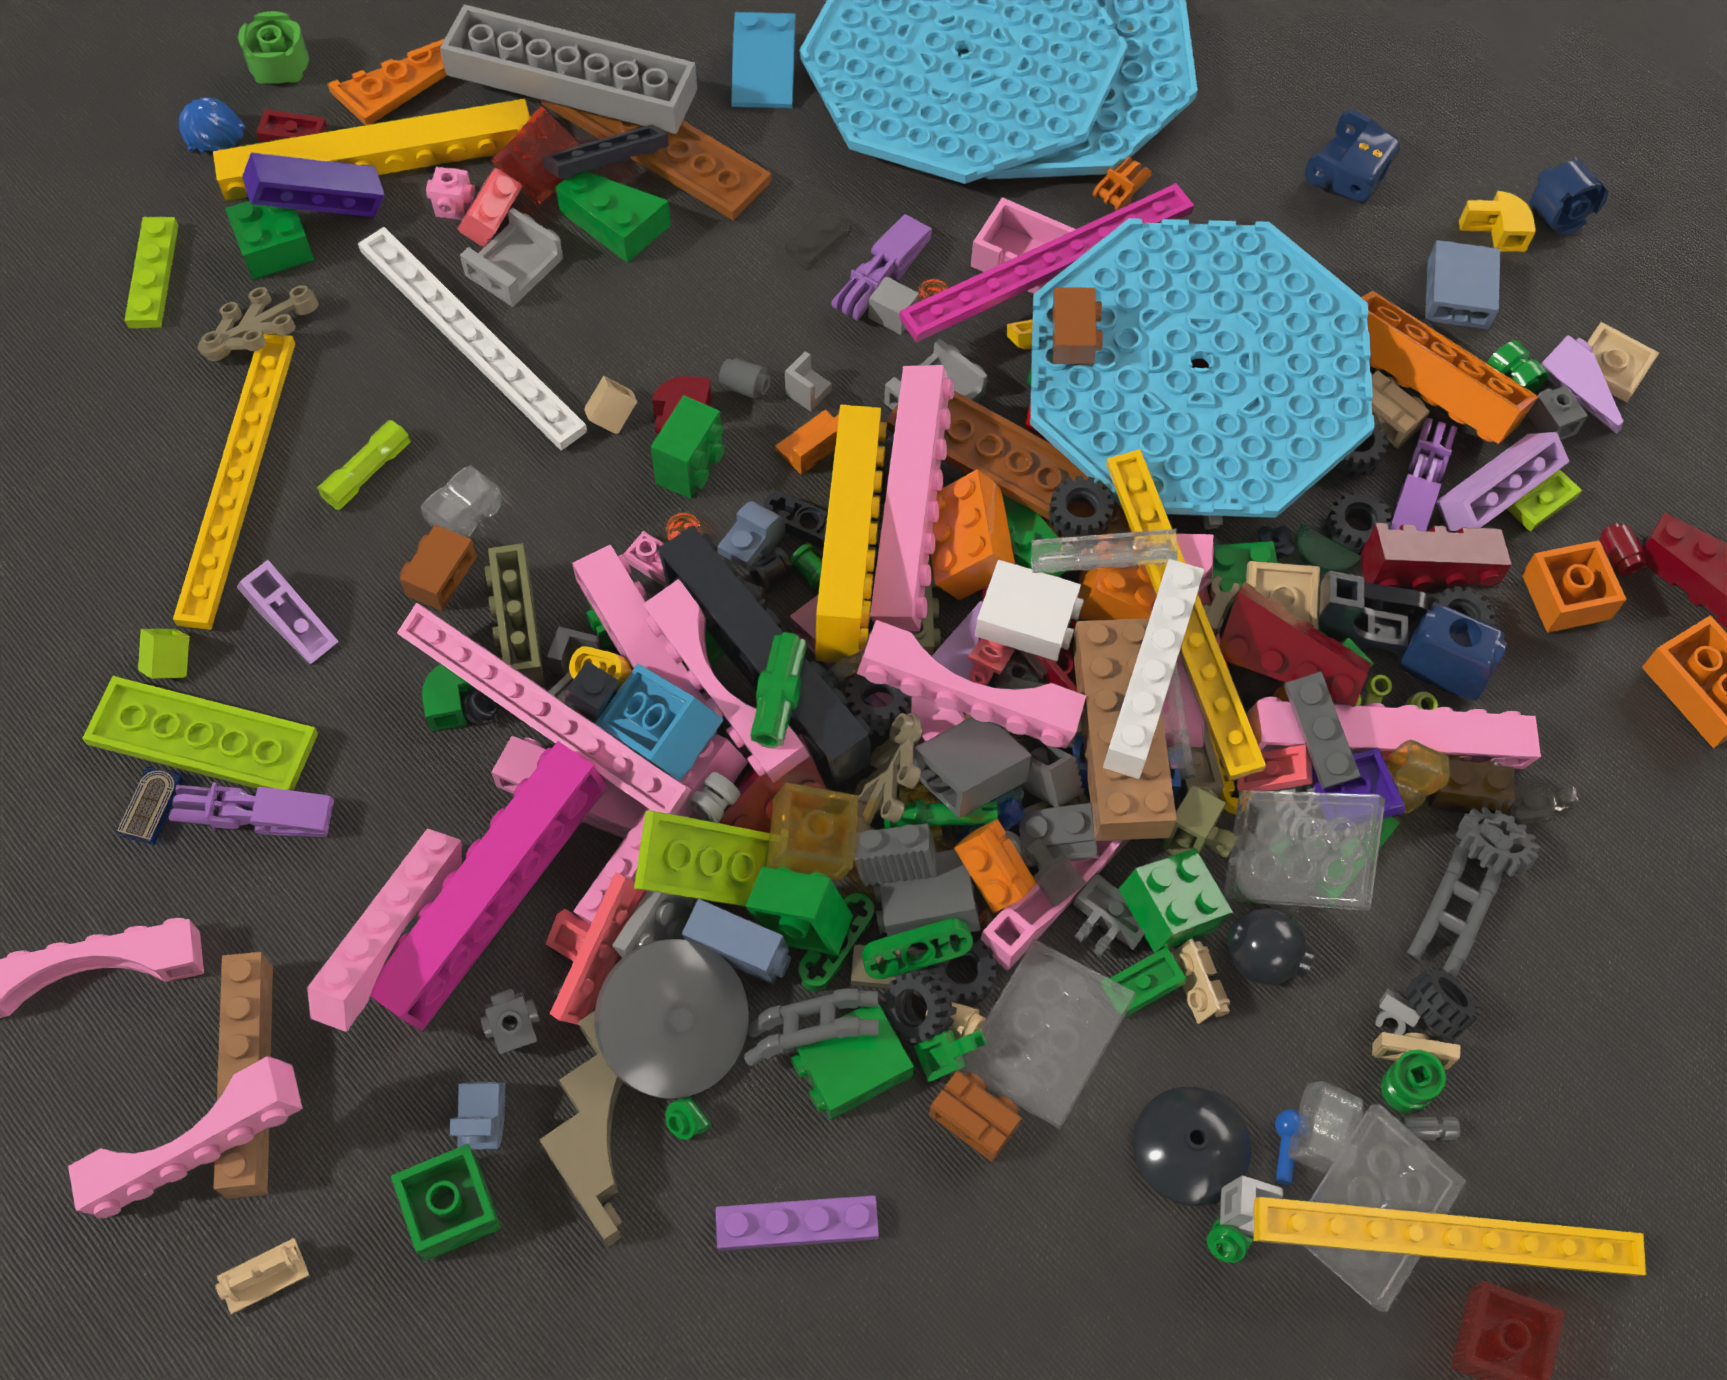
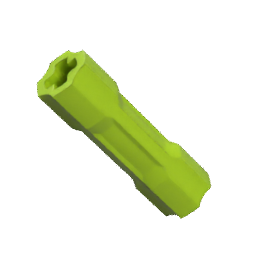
[317,420,411,510]

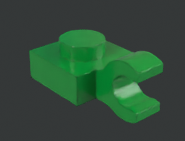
[914,1030,987,1082]

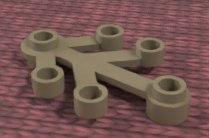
[198,285,319,361]
[842,713,922,846]

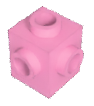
[426,167,475,220]

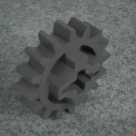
[1456,807,1540,876]

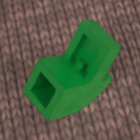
[422,664,478,732]

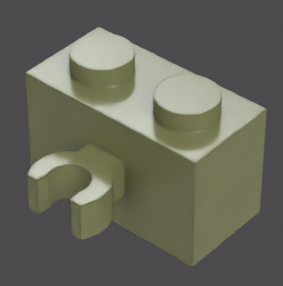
[1160,785,1238,858]

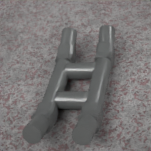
[1407,845,1504,978]
[744,988,879,1067]

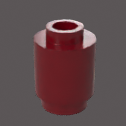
[1599,523,1647,576]

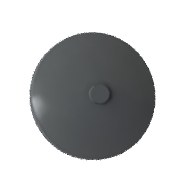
[594,939,749,1098]

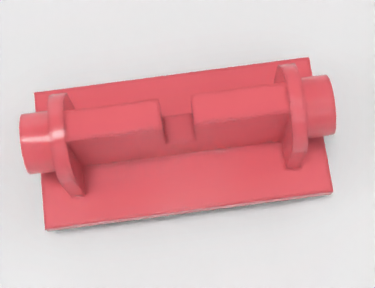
[967,638,1016,685]

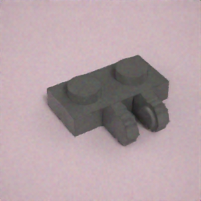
[1072,873,1145,957]

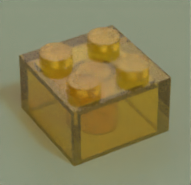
[767,782,858,881]

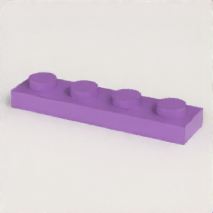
[715,1195,879,1251]

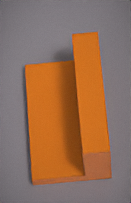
[775,410,839,475]

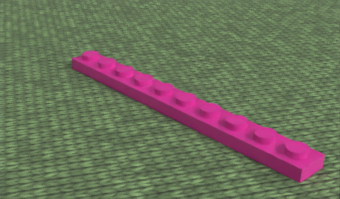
[899,183,1194,342]

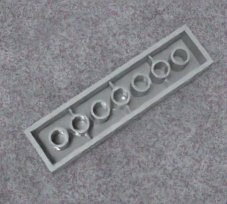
[440,4,697,134]

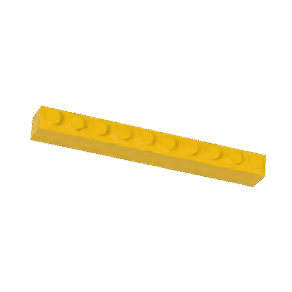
[213,99,535,201]

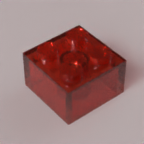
[491,106,581,205]
[1450,1281,1565,1380]

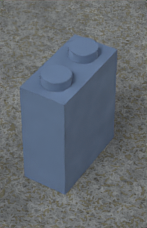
[1425,240,1500,330]
[682,899,791,985]

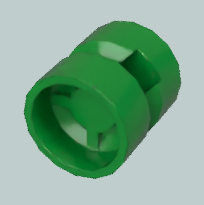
[1487,340,1549,393]
[1381,1049,1446,1114]

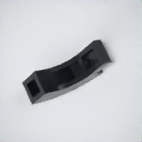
[1319,571,1408,653]

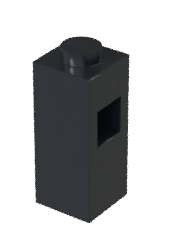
[565,661,619,723]

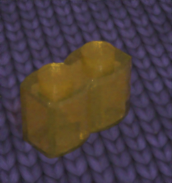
[1384,739,1450,814]

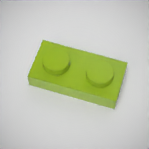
[1507,469,1582,532]

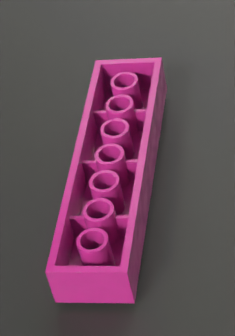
[370,741,608,1031]

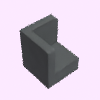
[547,626,602,676]

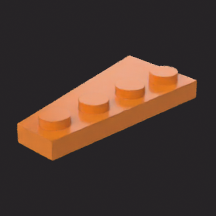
[328,39,447,126]

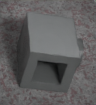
[1528,385,1588,440]

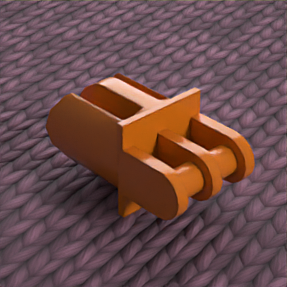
[1093,156,1152,211]

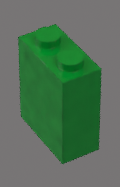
[790,1004,914,1120]

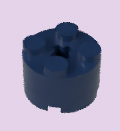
[1529,158,1608,235]

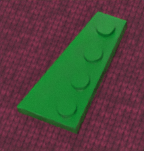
[1002,494,1075,577]

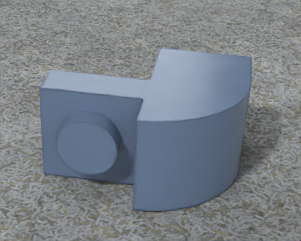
[718,501,786,569]
[450,1082,506,1149]

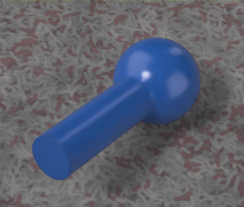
[1275,1109,1307,1185]

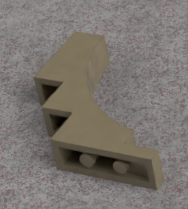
[539,1011,623,1247]

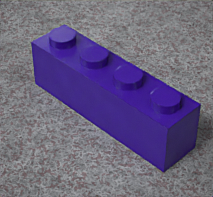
[242,152,384,217]

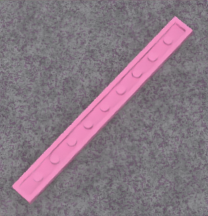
[397,603,692,815]

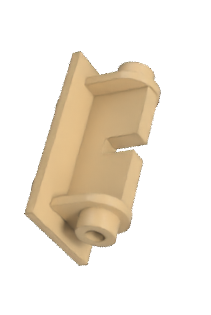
[1171,939,1230,1024]
[216,1238,310,1314]

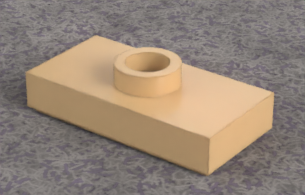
[1372,1032,1460,1070]

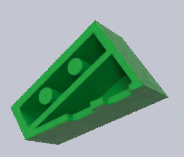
[556,171,671,262]

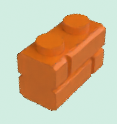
[954,819,1037,913]

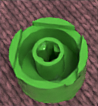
[238,11,309,84]

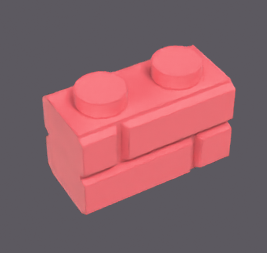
[457,168,522,247]

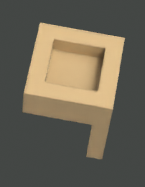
[584,376,637,434]

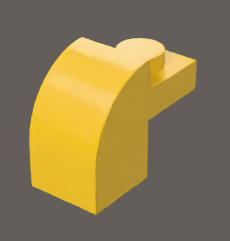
[1459,191,1536,252]

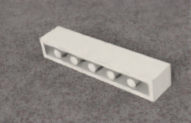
[1103,559,1204,779]

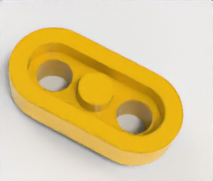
[569,646,631,691]

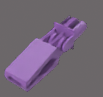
[831,214,932,321]
[1389,418,1457,531]
[169,782,334,837]

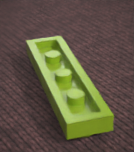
[125,217,178,328]

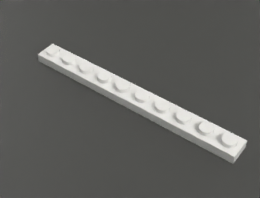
[358,227,587,451]

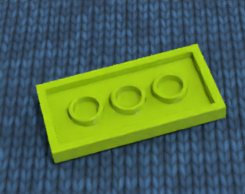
[634,811,780,907]

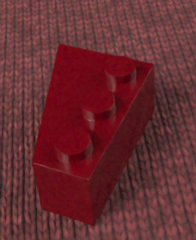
[718,730,831,833]

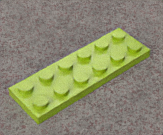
[82,676,318,791]

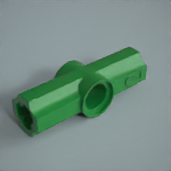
[750,632,807,749]

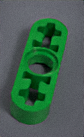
[799,893,874,992]
[862,918,973,980]

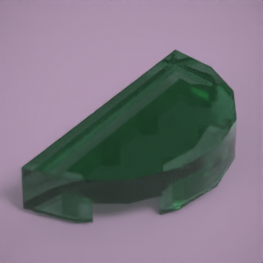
[1295,524,1362,575]

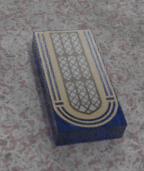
[116,766,184,845]

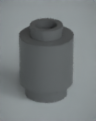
[719,358,770,399]

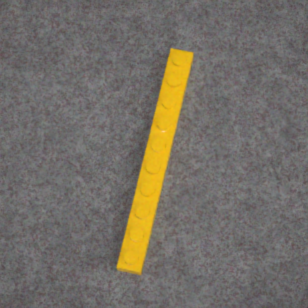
[173,334,295,630]
[1106,449,1266,781]
[1254,1197,1646,1276]

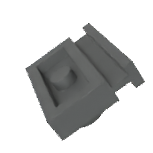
[1018,803,1099,868]

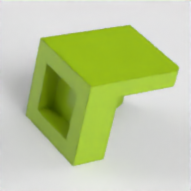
[138,629,189,679]

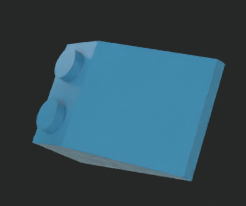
[732,12,796,108]
[595,664,724,781]

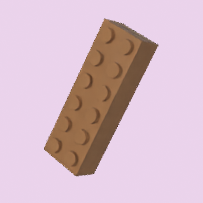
[1072,618,1177,841]

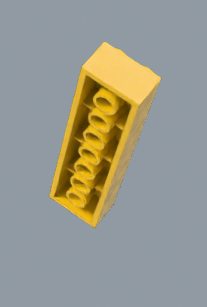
[815,405,887,664]

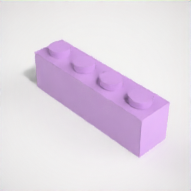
[1435,432,1569,531]

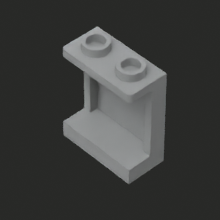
[460,208,564,307]
[884,339,988,410]

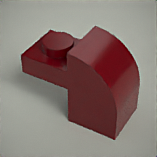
[652,376,712,434]

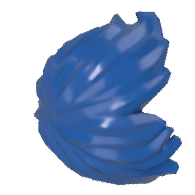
[179,96,246,153]

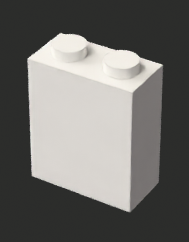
[975,560,1084,661]

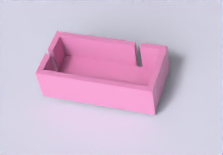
[971,198,1076,294]

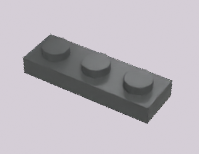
[1284,672,1360,790]

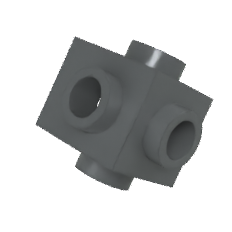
[480,989,540,1054]

